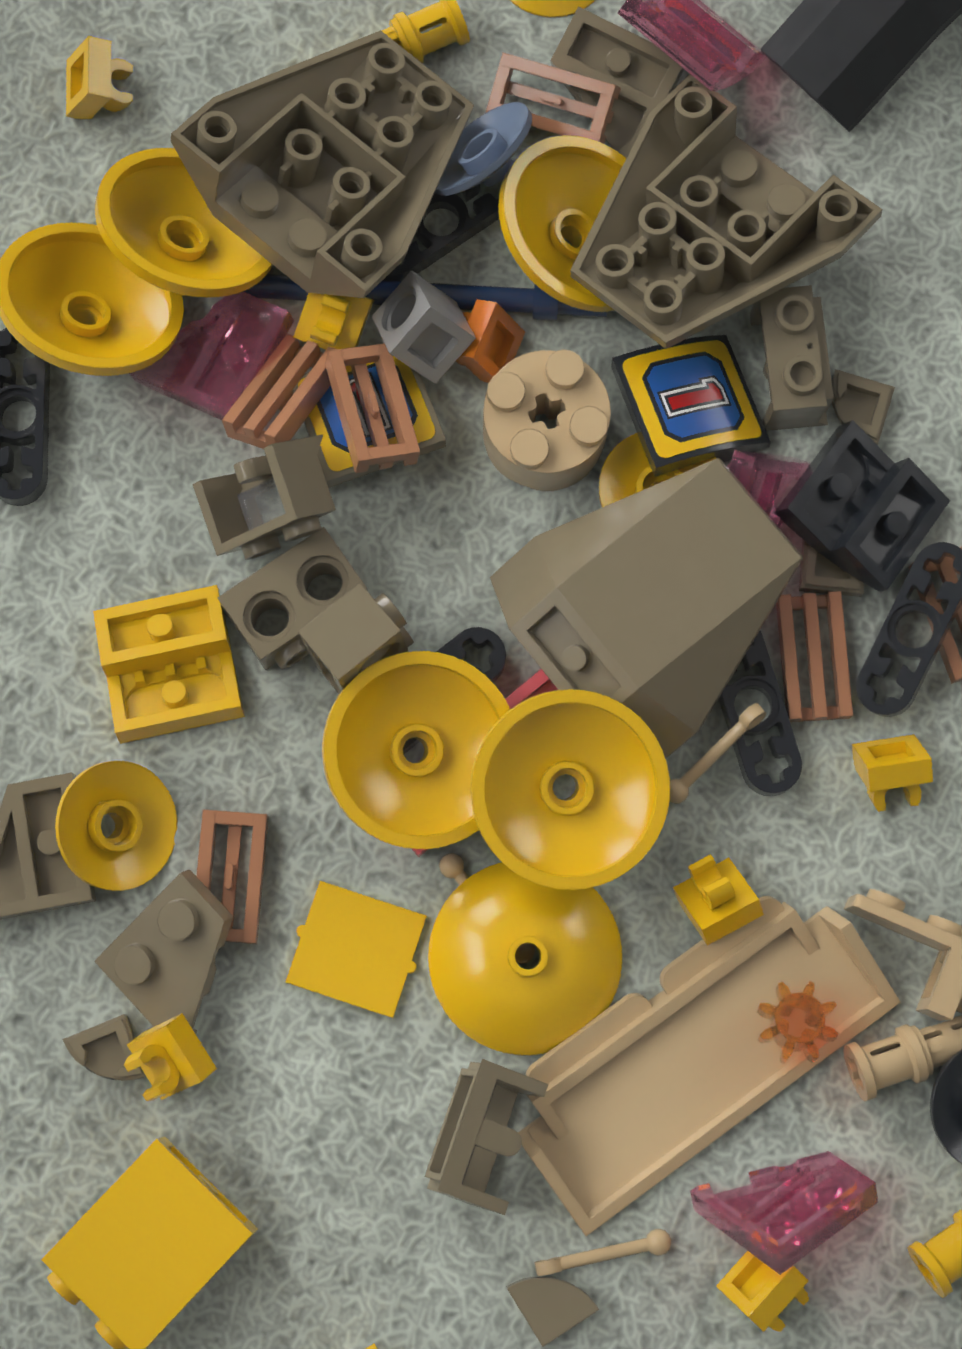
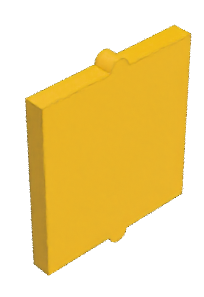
[285,881,427,1018]

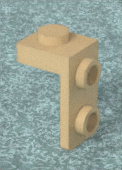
[843,889,962,1021]

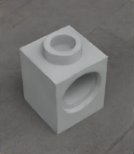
[372,270,476,384]

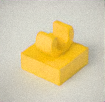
[66,36,133,119]
[293,293,374,350]
[852,734,933,812]
[673,854,764,946]
[124,1013,217,1101]
[716,1237,809,1332]

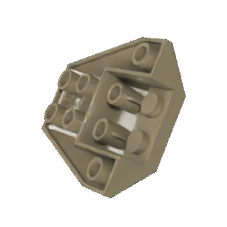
[170,30,474,298]
[570,74,883,349]
[490,458,804,759]

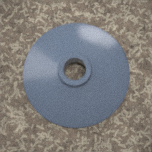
[435,102,532,196]

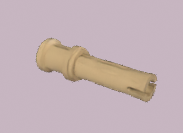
[843,1015,962,1102]

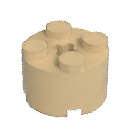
[483,349,611,491]

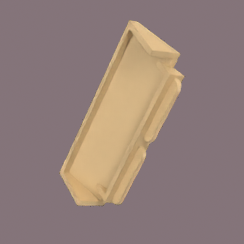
[518,896,901,1236]

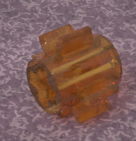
[756,981,839,1064]

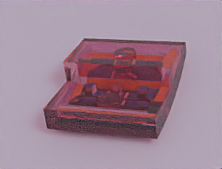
[617,0,767,91]

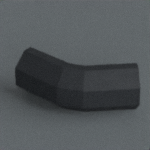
[760,0,962,132]

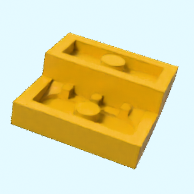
[93,585,245,744]

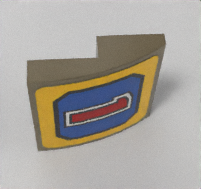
[293,356,446,488]

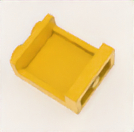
[41,1137,258,1349]

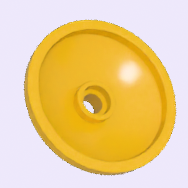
[498,135,626,312]
[95,148,273,298]
[0,222,184,376]
[322,651,510,849]
[470,689,670,890]
[428,862,622,1055]

